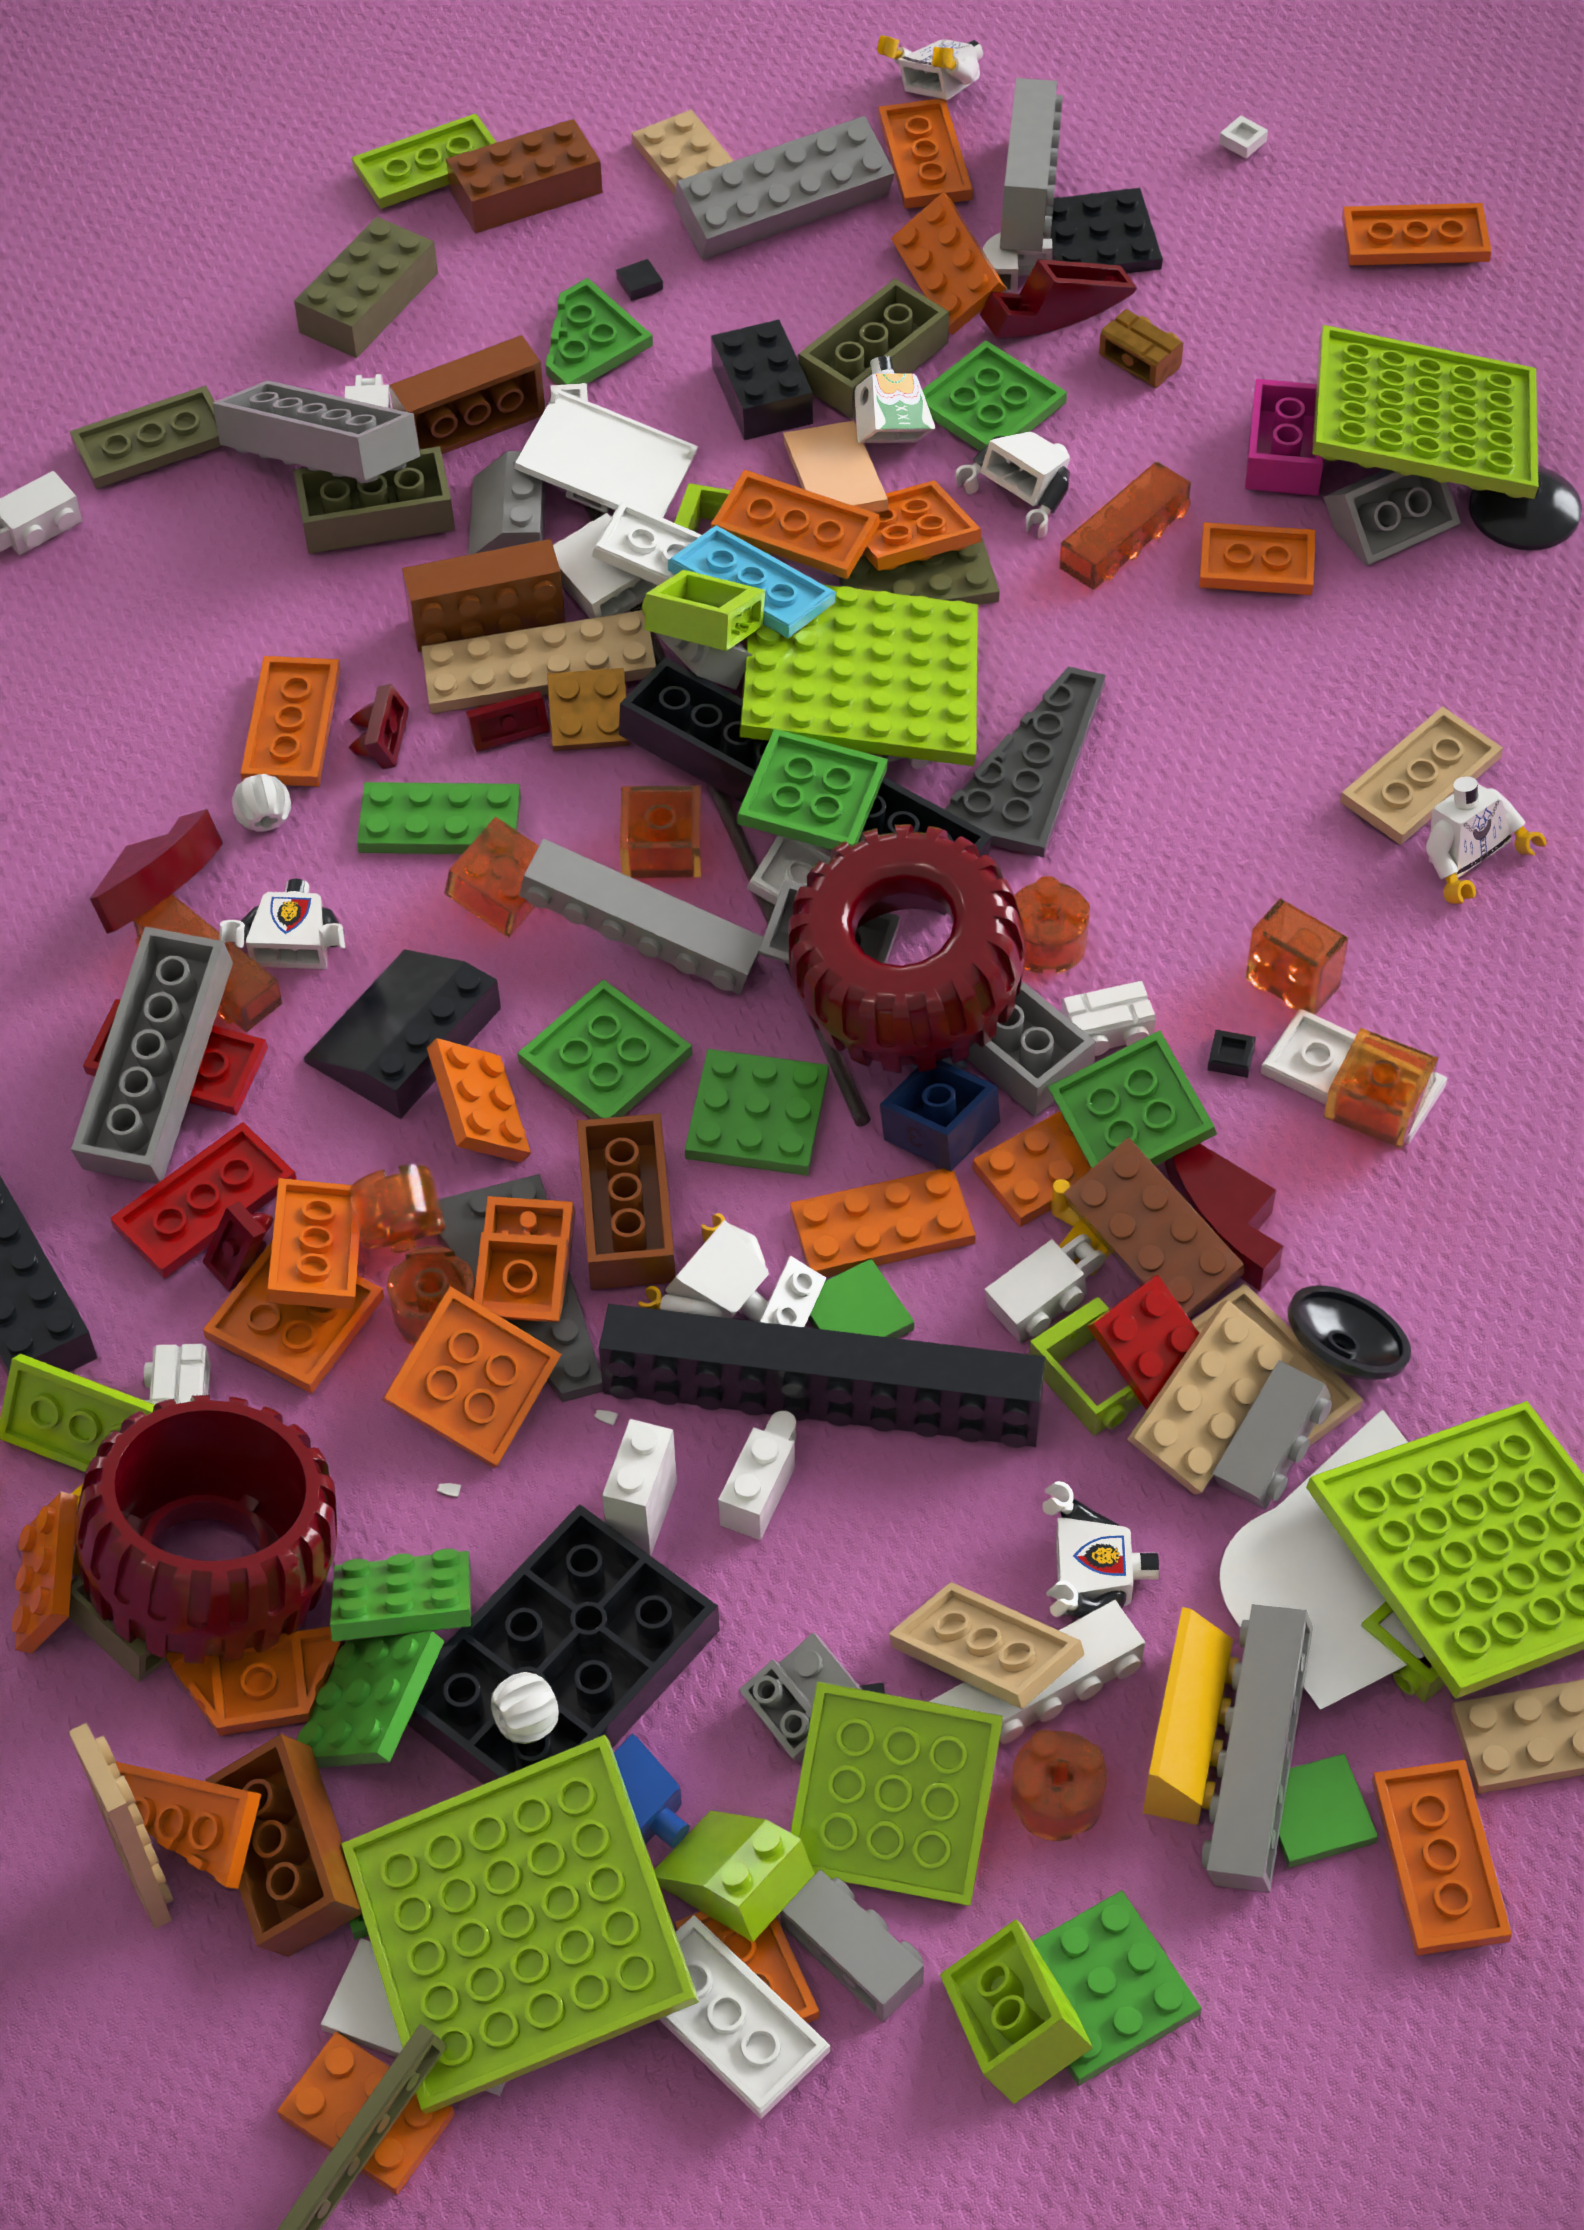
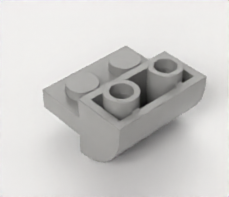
[739,1633,861,1761]

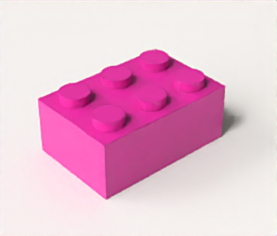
[1245,379,1323,496]

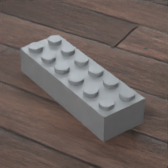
[1000,78,1063,252]
[673,116,895,260]
[212,380,420,483]
[71,927,233,1184]

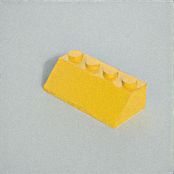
[1143,1607,1239,1825]

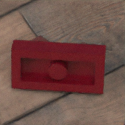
[349,684,409,769]
[465,691,550,752]
[202,1202,273,1291]

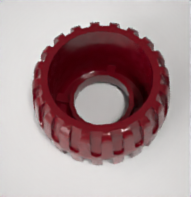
[788,824,1026,1073]
[75,1395,337,1664]

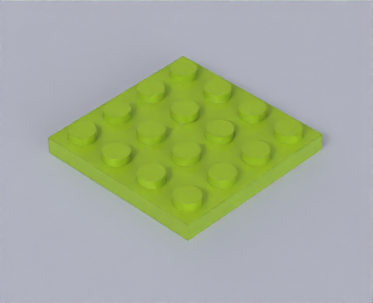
[790,1682,1003,1906]

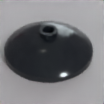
[1469,465,1582,550]
[1287,1285,1411,1380]

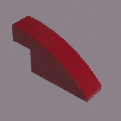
[980,259,1137,337]
[90,809,223,934]
[1165,1143,1283,1291]

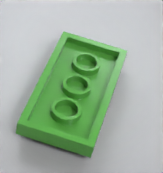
[357,782,521,855]

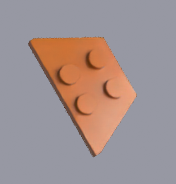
[167,1626,343,1736]

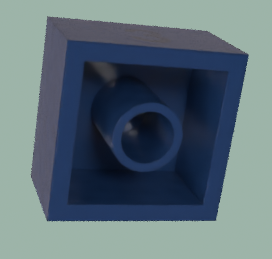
[880,1060,1000,1172]

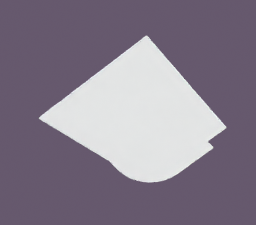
[1220,1410,1425,1710]

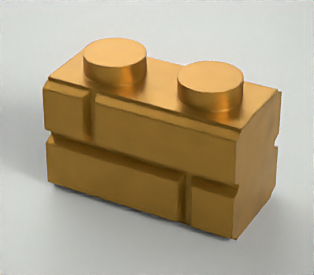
[1099,309,1184,388]

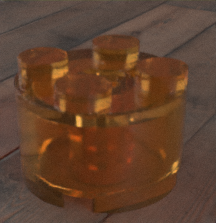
[1014,876,1090,973]
[350,1165,446,1253]
[387,1246,475,1345]
[1011,1730,1107,1841]

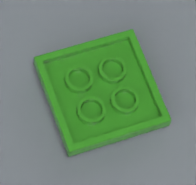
[922,340,1067,451]
[737,728,888,850]
[517,979,693,1119]
[1048,1030,1217,1169]
[685,1049,829,1176]
[330,1549,471,1642]
[297,1631,444,1768]
[1032,1890,1202,2086]

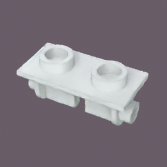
[759,1256,826,1327]

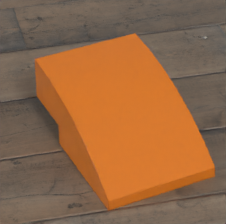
[474,1196,576,1323]

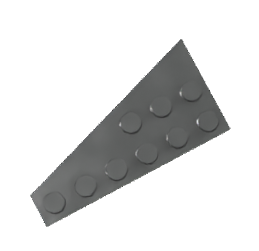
[945,666,1106,858]
[417,1174,603,1402]

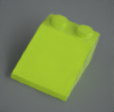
[654,1810,815,1942]
[940,1919,1093,2104]

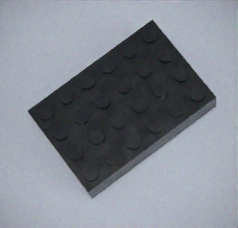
[407,1504,720,1784]

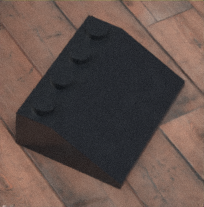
[303,949,501,1119]

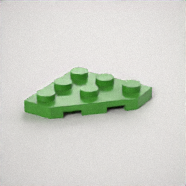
[545,278,653,385]

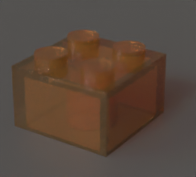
[620,785,702,878]
[444,816,539,938]
[1245,898,1349,1015]
[1323,1027,1439,1148]

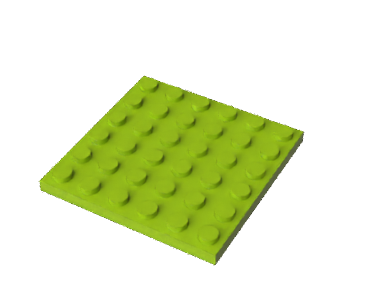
[1312,325,1539,499]
[740,584,978,766]
[1306,1401,1584,1699]
[341,1735,699,2114]

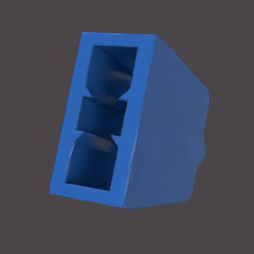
[614,1734,690,1848]

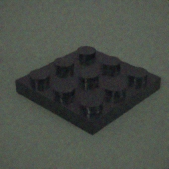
[1046,188,1163,274]

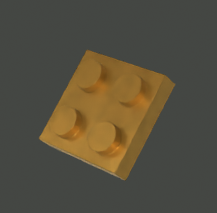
[547,668,630,751]

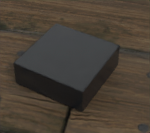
[616,259,663,301]
[1207,1030,1256,1078]

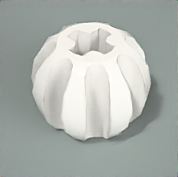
[232,774,291,832]
[491,1672,559,1744]

